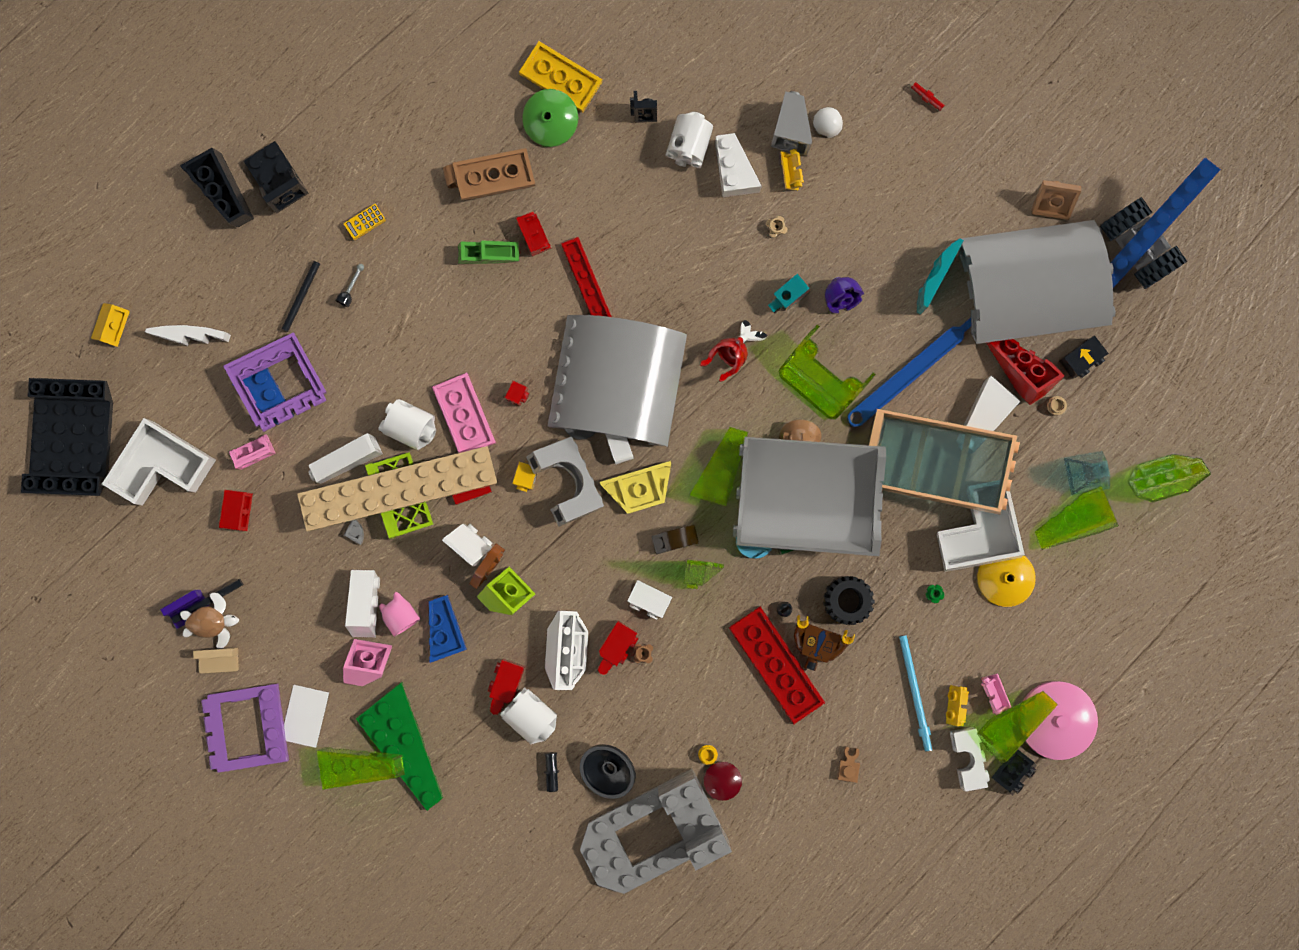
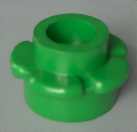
[925,585,945,603]

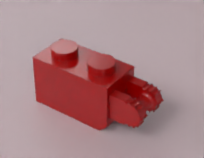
[598,621,639,675]
[488,659,525,715]

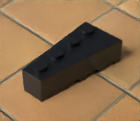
[180,148,254,227]

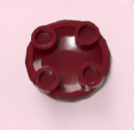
[704,762,742,801]

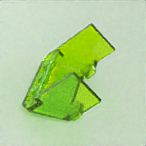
[779,325,876,419]

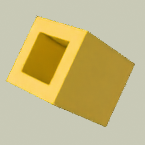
[512,462,538,492]

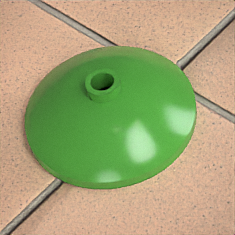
[522,89,579,147]

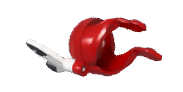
[700,320,767,382]

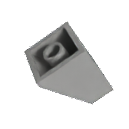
[771,91,812,156]

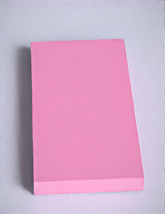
[432,373,496,453]

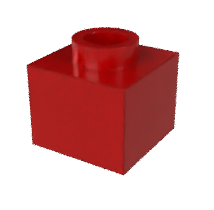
[505,381,529,406]

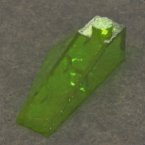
[683,560,724,589]
[977,691,1058,763]

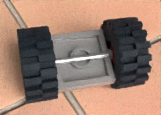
[1100,197,1187,289]

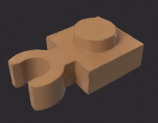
[837,746,860,783]

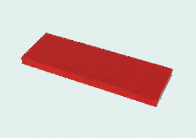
[728,606,825,725]

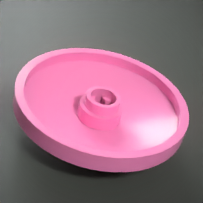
[1018,681,1098,760]

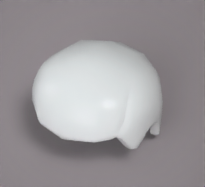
[813,107,843,138]

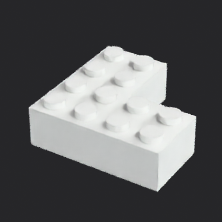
[102,418,216,505]
[937,480,1025,572]

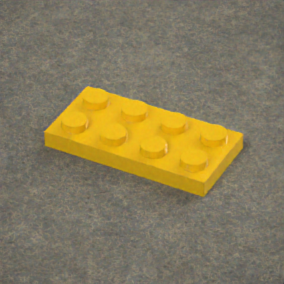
[519,41,603,113]

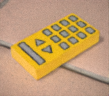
[343,204,386,241]

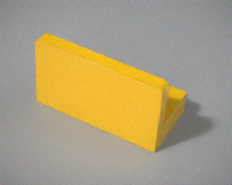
[91,303,130,347]

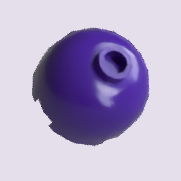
[825,277,864,313]

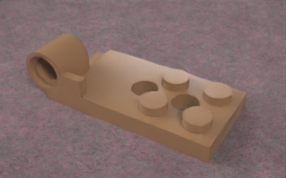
[443,148,535,200]

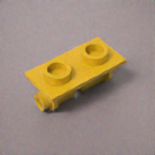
[780,149,804,191]
[946,685,969,726]

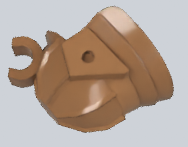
[779,420,822,442]

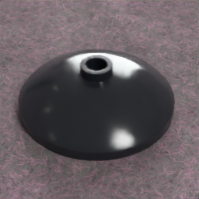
[580,744,636,799]

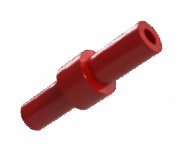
[911,82,945,111]

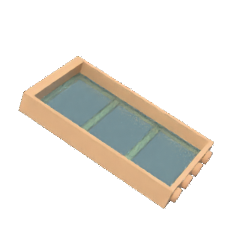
[869,409,1020,515]

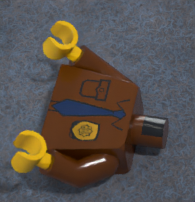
[794,615,855,671]

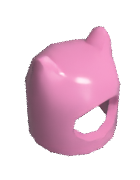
[379,592,420,637]

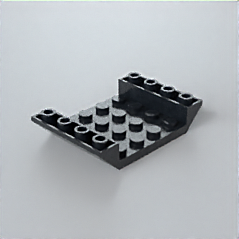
[21,378,113,496]

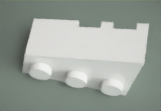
[715,133,762,197]
[345,570,380,638]

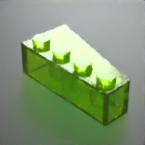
[689,427,748,507]
[317,747,405,790]

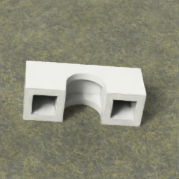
[949,727,990,792]

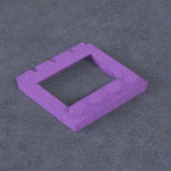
[223,332,326,432]
[201,684,289,772]

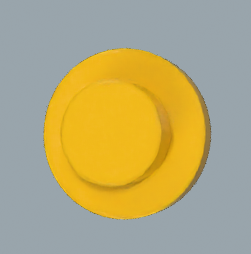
[698,745,718,765]

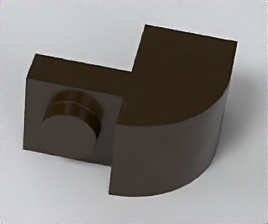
[651,525,699,555]

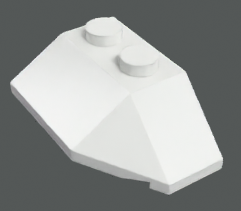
[545,611,588,690]

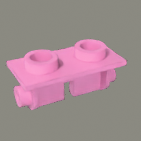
[981,673,1012,716]

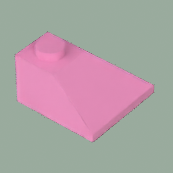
[343,639,392,686]

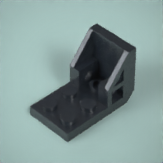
[244,141,309,213]

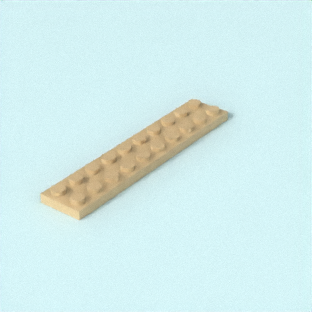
[298,446,497,532]

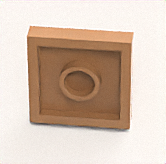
[1031,180,1081,220]

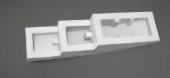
[145,325,231,346]

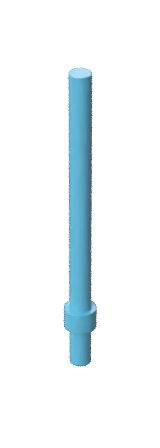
[899,635,932,752]

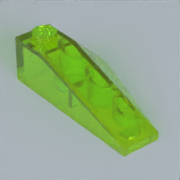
[1035,486,1119,550]

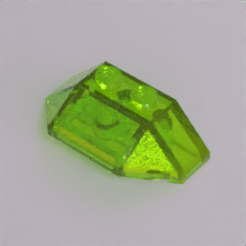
[1128,454,1211,503]

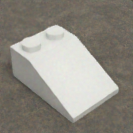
[442,524,493,566]

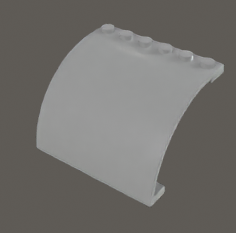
[548,315,687,447]

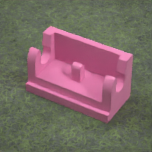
[229,434,276,470]

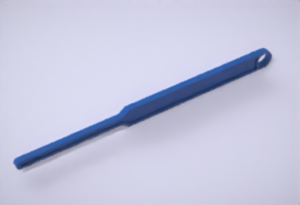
[847,318,971,427]

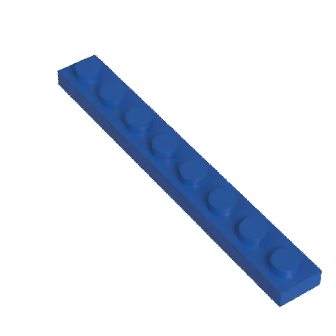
[1110,157,1221,288]

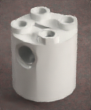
[666,112,713,168]
[379,399,436,450]
[500,687,557,745]

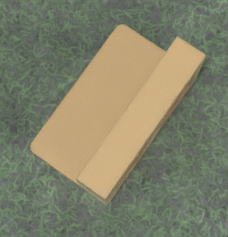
[193,648,239,673]

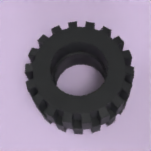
[823,576,875,625]

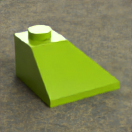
[477,567,535,615]

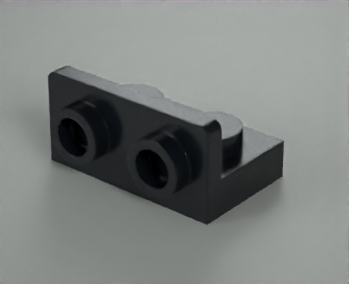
[630,91,657,123]
[991,748,1037,796]

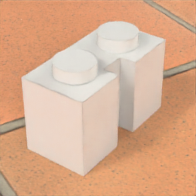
[628,580,672,620]

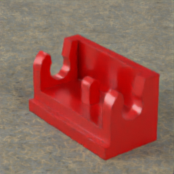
[516,212,551,257]
[219,490,253,531]

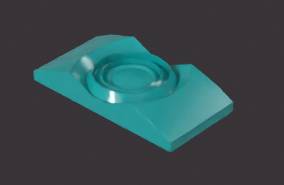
[916,238,964,315]

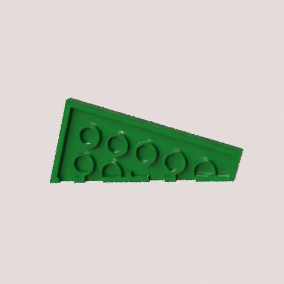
[356,682,443,811]

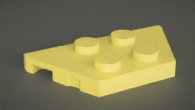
[600,461,671,514]

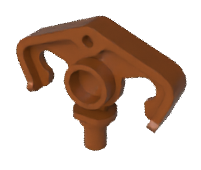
[469,543,505,589]

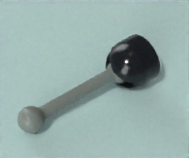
[335,264,364,308]

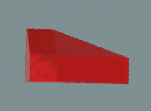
[986,339,1064,405]

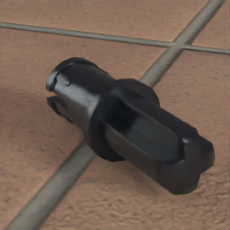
[544,752,559,792]

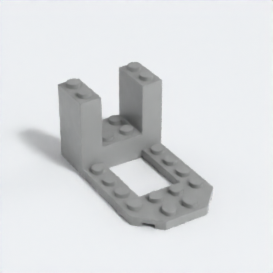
[580,769,732,894]

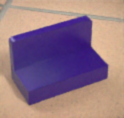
[160,590,210,628]

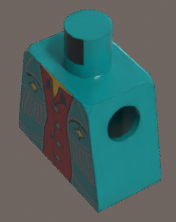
[768,273,810,314]

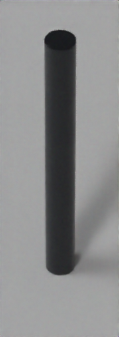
[281,261,320,332]
[171,579,244,623]

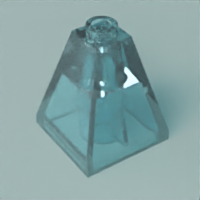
[1064,451,1110,495]

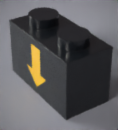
[1059,335,1109,379]

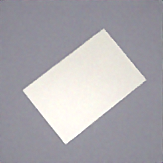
[284,685,329,748]

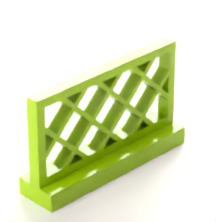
[365,452,434,540]

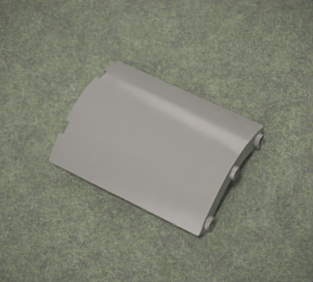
[959,220,1116,344]
[733,437,886,556]

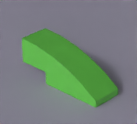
[458,241,519,264]

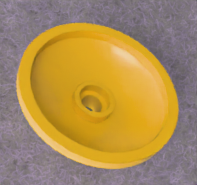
[977,556,1036,607]

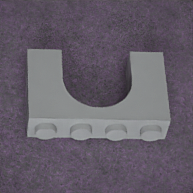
[526,437,604,527]

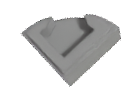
[344,520,364,545]

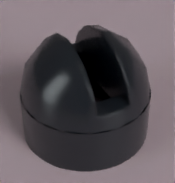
[777,602,793,617]

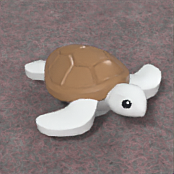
[180,593,239,649]

